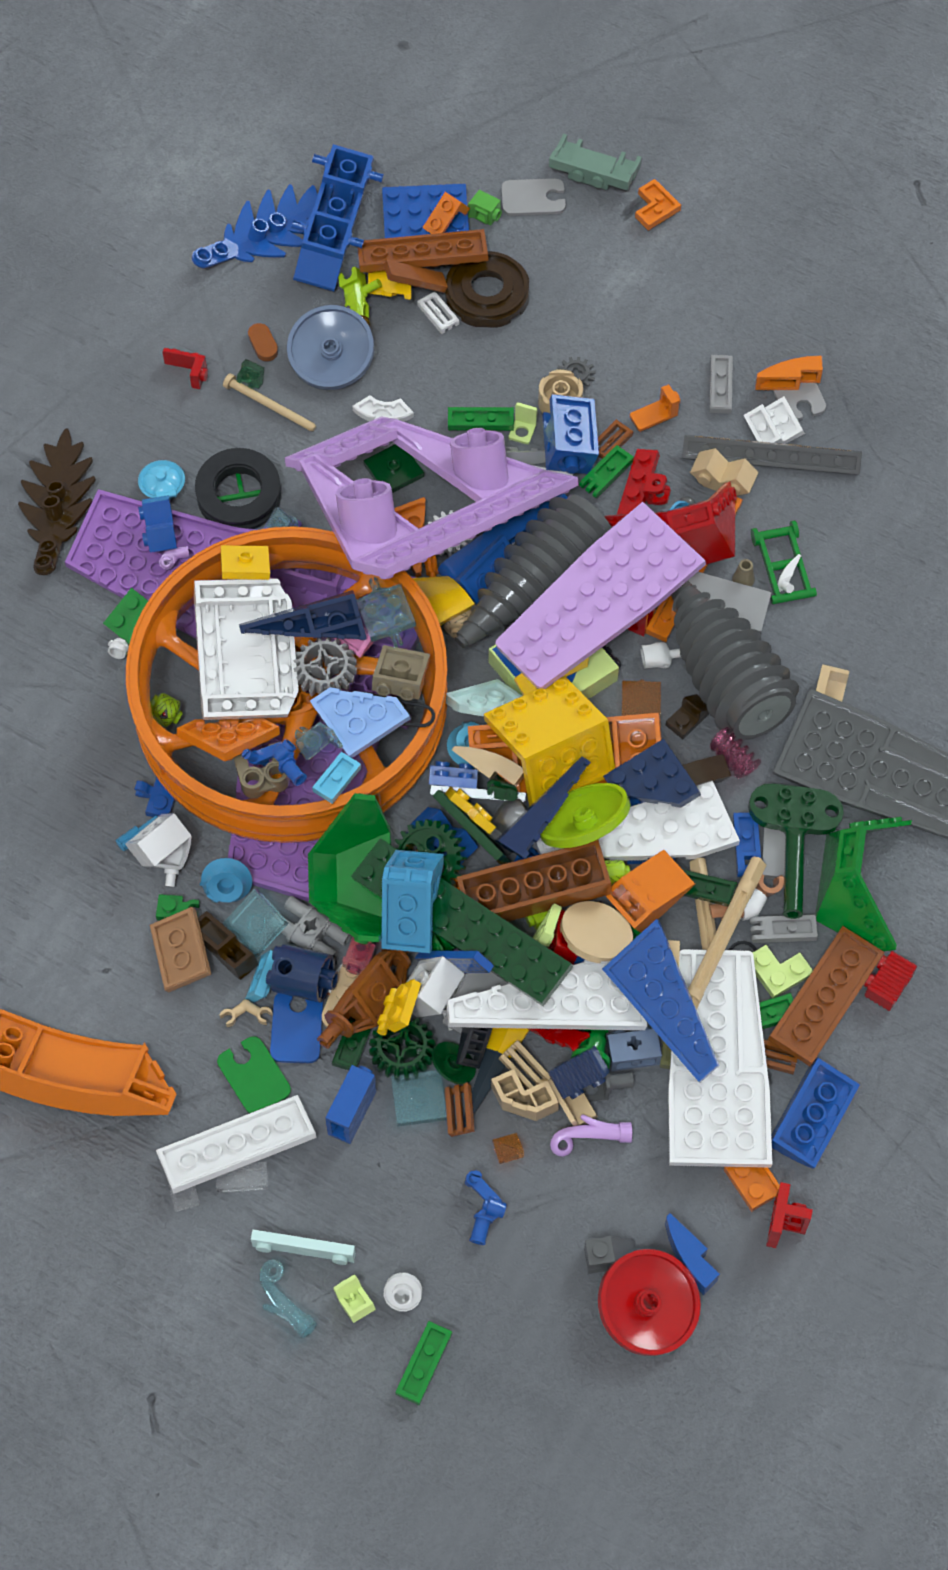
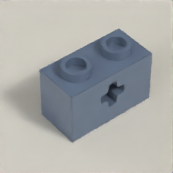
[606,1027,662,1071]

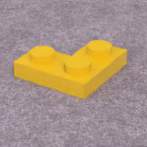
[444,786,496,834]

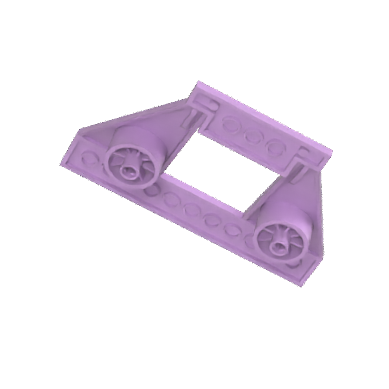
[285,416,578,579]

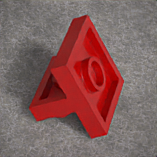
[766,1182,813,1248]

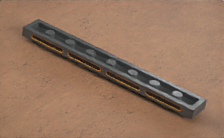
[682,435,862,475]

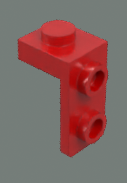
[162,348,208,389]

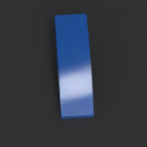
[665,1213,720,1295]

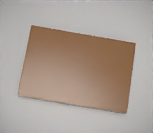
[150,907,211,992]

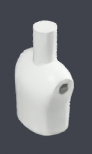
[640,642,681,669]

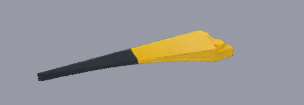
[463,1028,529,1128]

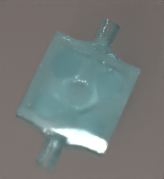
[356,577,416,648]

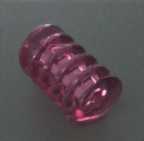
[710,727,761,778]

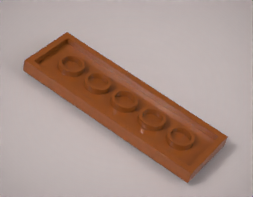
[358,229,488,273]
[768,926,884,1067]

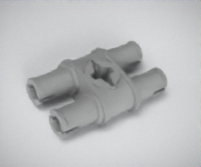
[270,896,352,960]

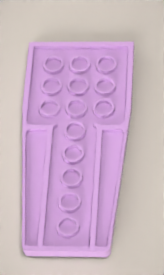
[496,502,706,689]

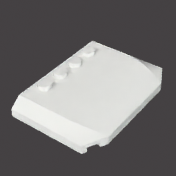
[194,579,298,720]

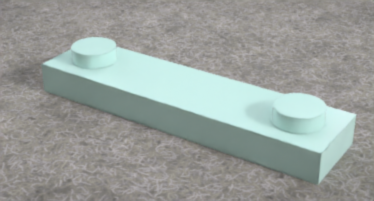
[251,1230,356,1265]

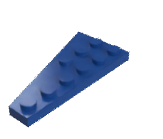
[602,919,720,1082]

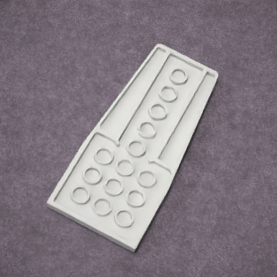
[668,949,772,1168]

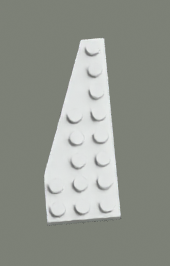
[534,781,740,861]
[447,960,647,1030]

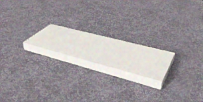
[156,1095,317,1194]

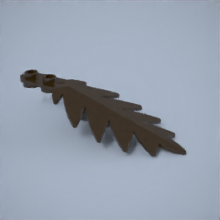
[18,428,96,575]

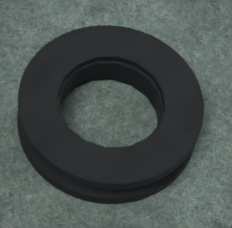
[195,448,282,529]

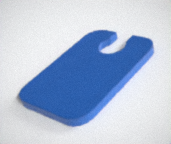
[270,993,323,1063]

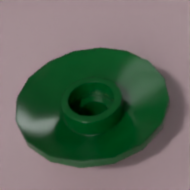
[432,1041,476,1085]

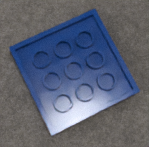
[382,184,469,238]

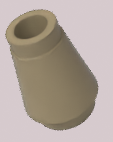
[732,559,755,586]

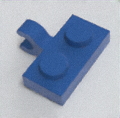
[134,777,175,817]

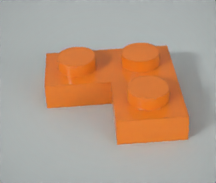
[635,179,681,230]

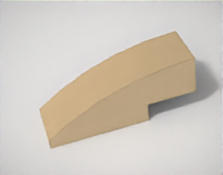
[452,746,524,787]

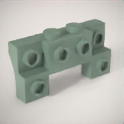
[549,133,642,191]

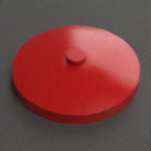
[598,1249,701,1356]

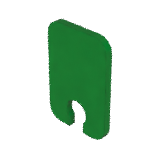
[217,1037,291,1114]

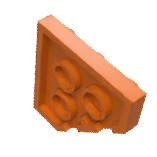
[176,718,280,762]

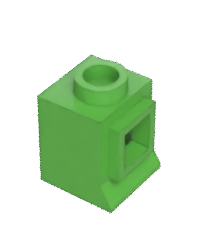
[468,190,502,225]

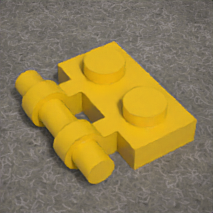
[377,979,421,1035]

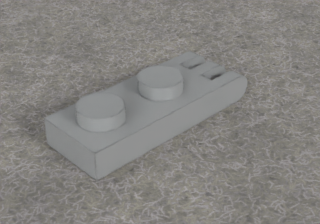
[750,915,818,943]

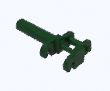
[487,774,517,801]

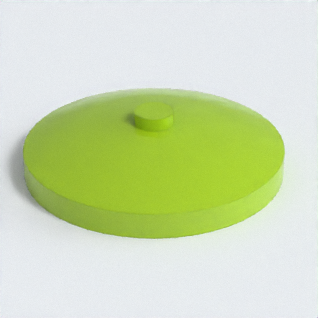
[540,783,630,848]

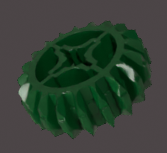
[369,1017,436,1081]

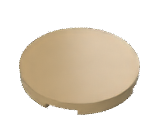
[560,901,633,963]

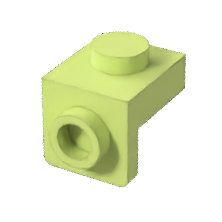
[333,1275,376,1323]

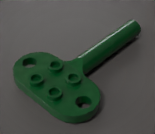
[748,783,844,919]

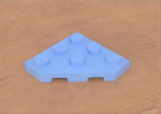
[310,687,411,758]

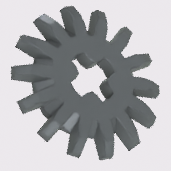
[557,357,596,386]

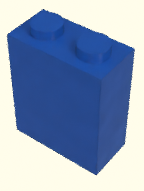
[325,1065,376,1144]

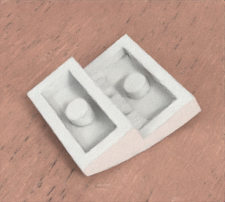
[744,396,805,444]

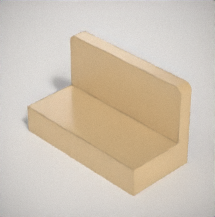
[548,1079,598,1126]

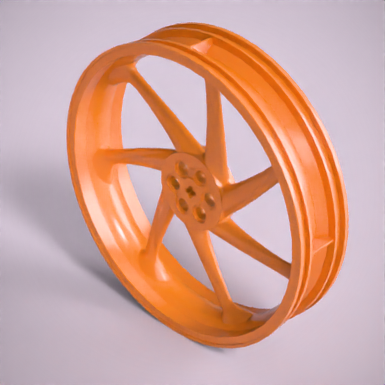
[126,526,448,843]

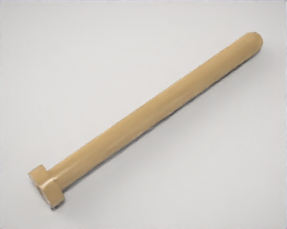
[223,373,316,431]

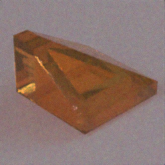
[492,1133,524,1164]

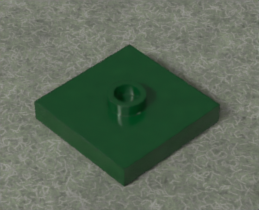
[363,444,424,493]

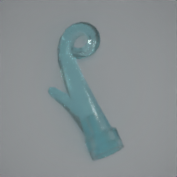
[259,1259,317,1338]

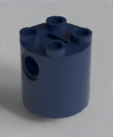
[266,944,338,1003]

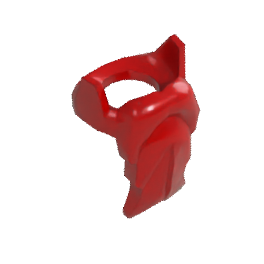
[527,1028,590,1052]

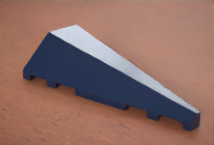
[239,590,367,640]
[495,756,591,859]

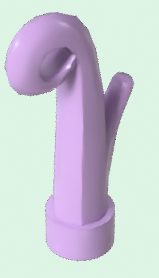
[550,1114,632,1157]

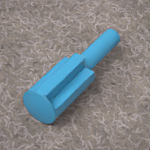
[115,816,158,851]

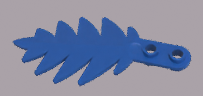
[192,184,317,268]

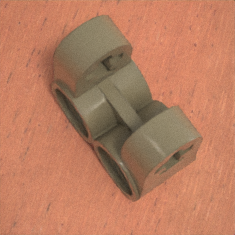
[233,741,289,799]

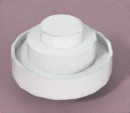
[384,1273,422,1311]

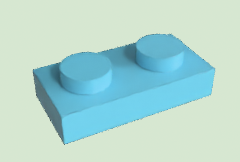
[312,752,361,804]
[245,950,274,1003]

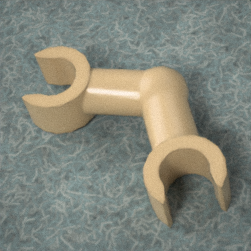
[220,999,273,1027]

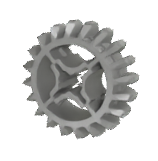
[293,637,357,697]

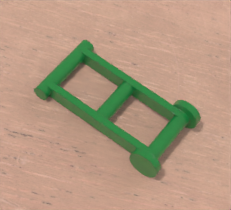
[751,520,817,605]

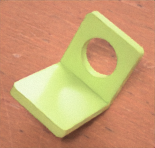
[509,403,537,445]

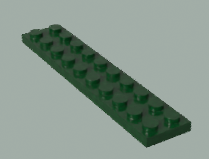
[351,838,573,1007]

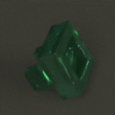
[237,359,265,389]

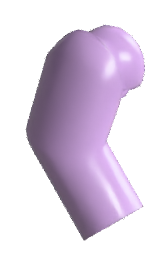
[159,546,189,570]

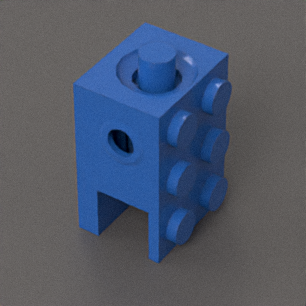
[542,394,599,474]

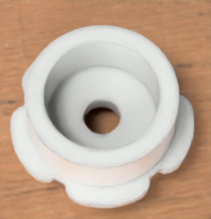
[108,638,129,659]

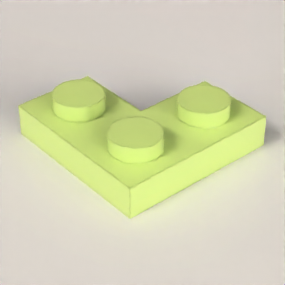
[753,945,813,999]

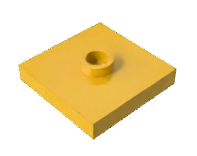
[221,545,270,580]

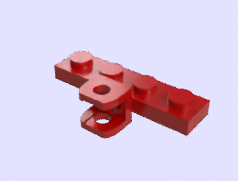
[617,449,671,515]

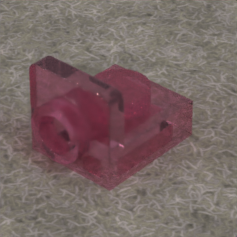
[342,937,376,975]

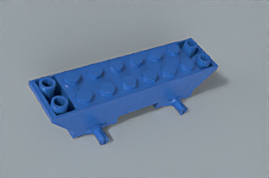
[291,144,384,292]

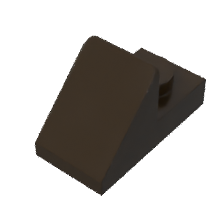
[665,694,709,740]

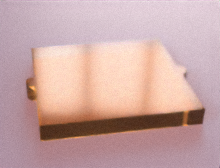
[622,679,661,718]

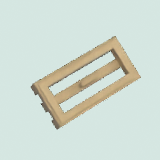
[499,1040,551,1089]

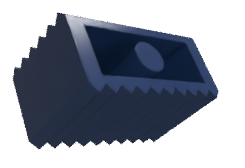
[548,1046,610,1100]

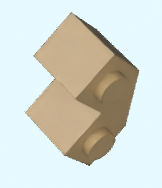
[690,448,758,496]
[491,1069,559,1121]

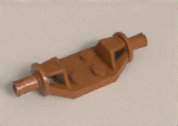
[317,949,411,1049]

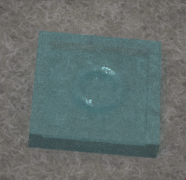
[223,889,289,958]
[391,1070,447,1127]

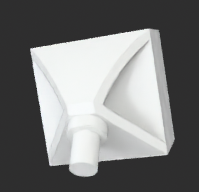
[125,813,192,887]
[407,956,465,1030]

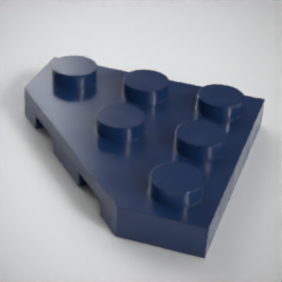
[603,739,701,808]

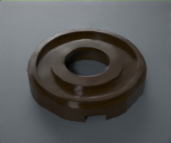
[445,251,529,328]

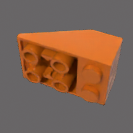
[606,850,695,933]

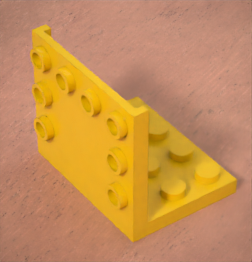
[483,677,615,807]

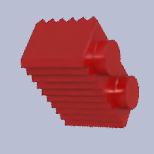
[864,951,917,1011]

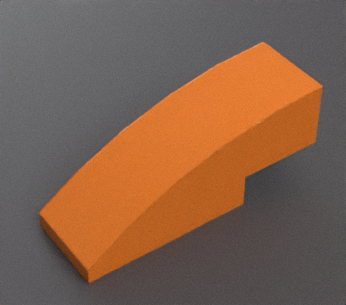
[755,356,823,390]

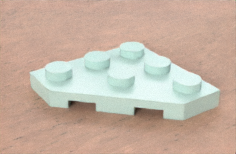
[446,679,522,716]

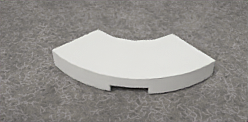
[352,395,414,422]

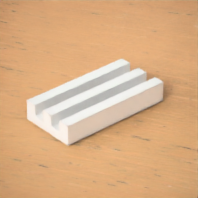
[417,292,459,334]

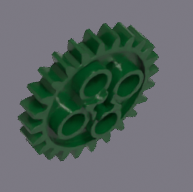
[395,819,467,887]

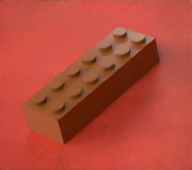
[456,840,612,922]

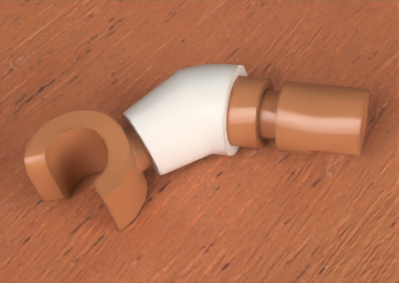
[708,874,784,921]

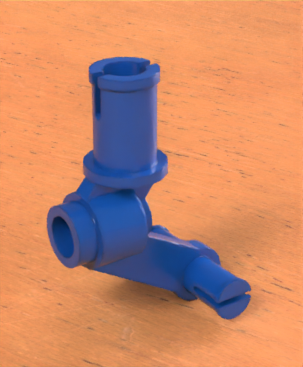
[242,739,307,786]
[465,1170,507,1245]

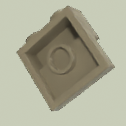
[372,645,430,701]

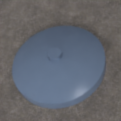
[287,305,374,390]

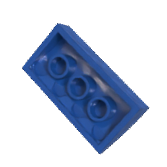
[771,1058,860,1169]

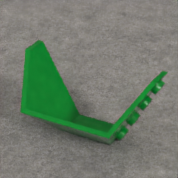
[308,793,391,944]
[815,817,912,952]

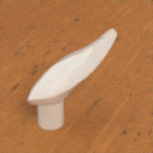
[778,554,801,593]

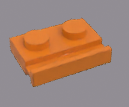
[724,1167,779,1212]

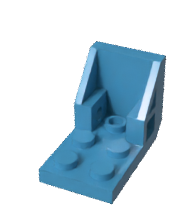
[381,850,444,953]

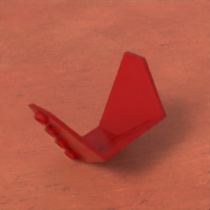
[604,481,737,565]

